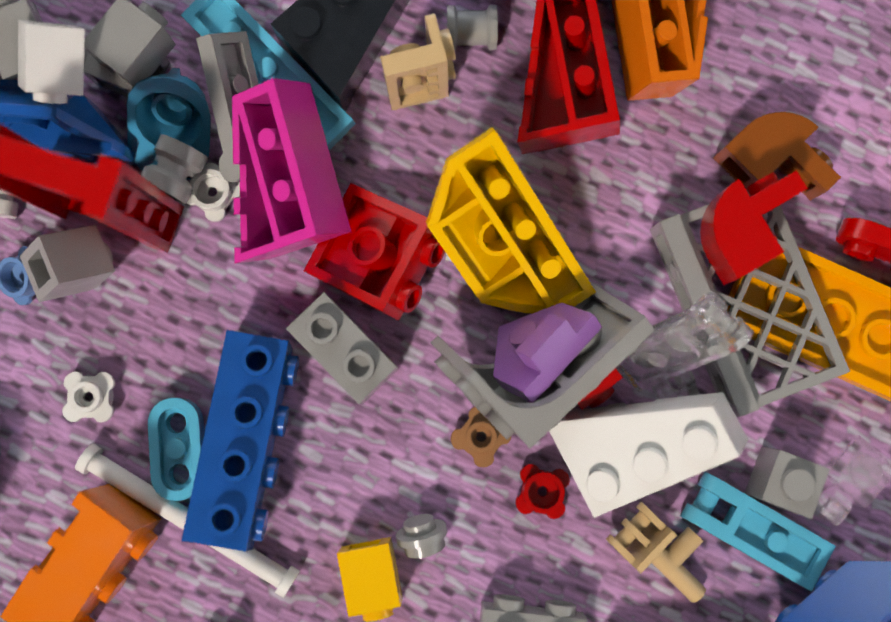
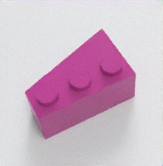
[232,78,351,264]

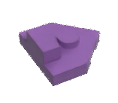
[493,302,602,403]

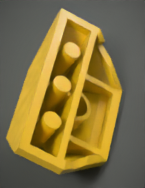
[426,127,596,314]

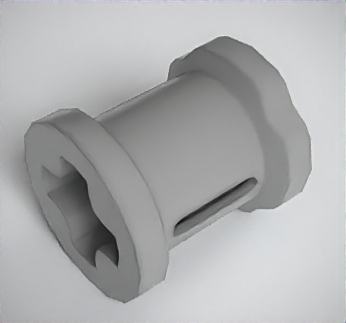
[447,5,498,51]

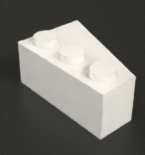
[549,392,748,518]

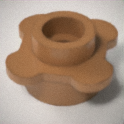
[451,407,512,468]

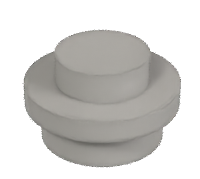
[396,514,447,559]

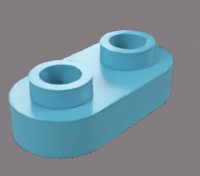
[148,398,205,501]

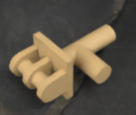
[606,502,706,603]

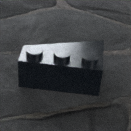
[271,0,410,112]

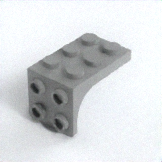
[430,282,655,448]

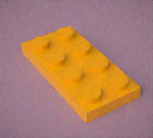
[724,236,891,402]

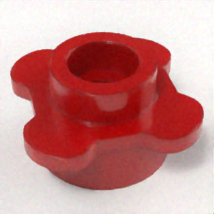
[515,464,570,519]

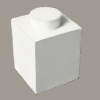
[18,20,85,104]

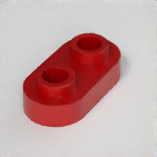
[835,218,891,271]

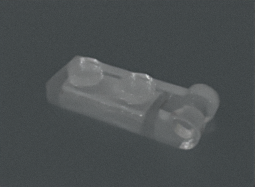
[616,292,753,392]

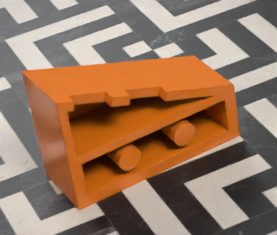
[611,0,708,101]
[0,484,162,622]

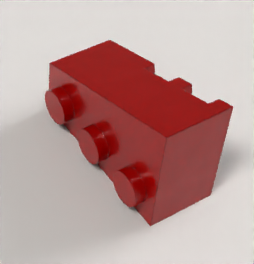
[517,0,620,155]

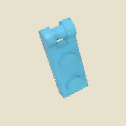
[680,471,836,592]

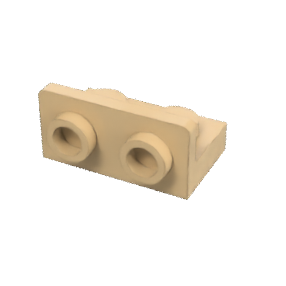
[380,13,456,111]

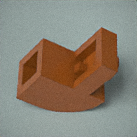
[713,112,842,201]

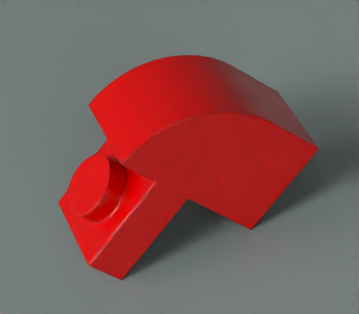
[700,170,808,285]

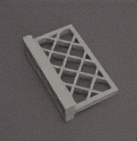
[650,196,850,417]

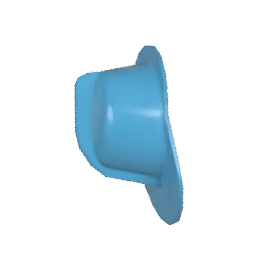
[126,68,211,180]

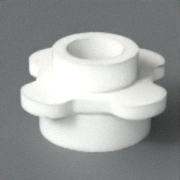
[187,163,240,222]
[62,372,115,422]

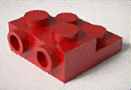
[303,183,445,321]

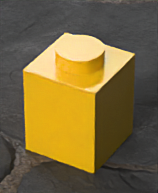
[337,537,403,622]

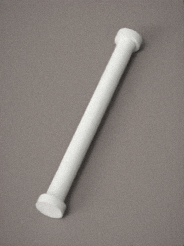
[75,443,300,598]

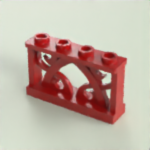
[0,123,184,253]

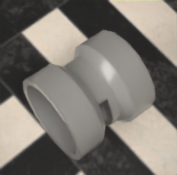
[141,134,209,204]

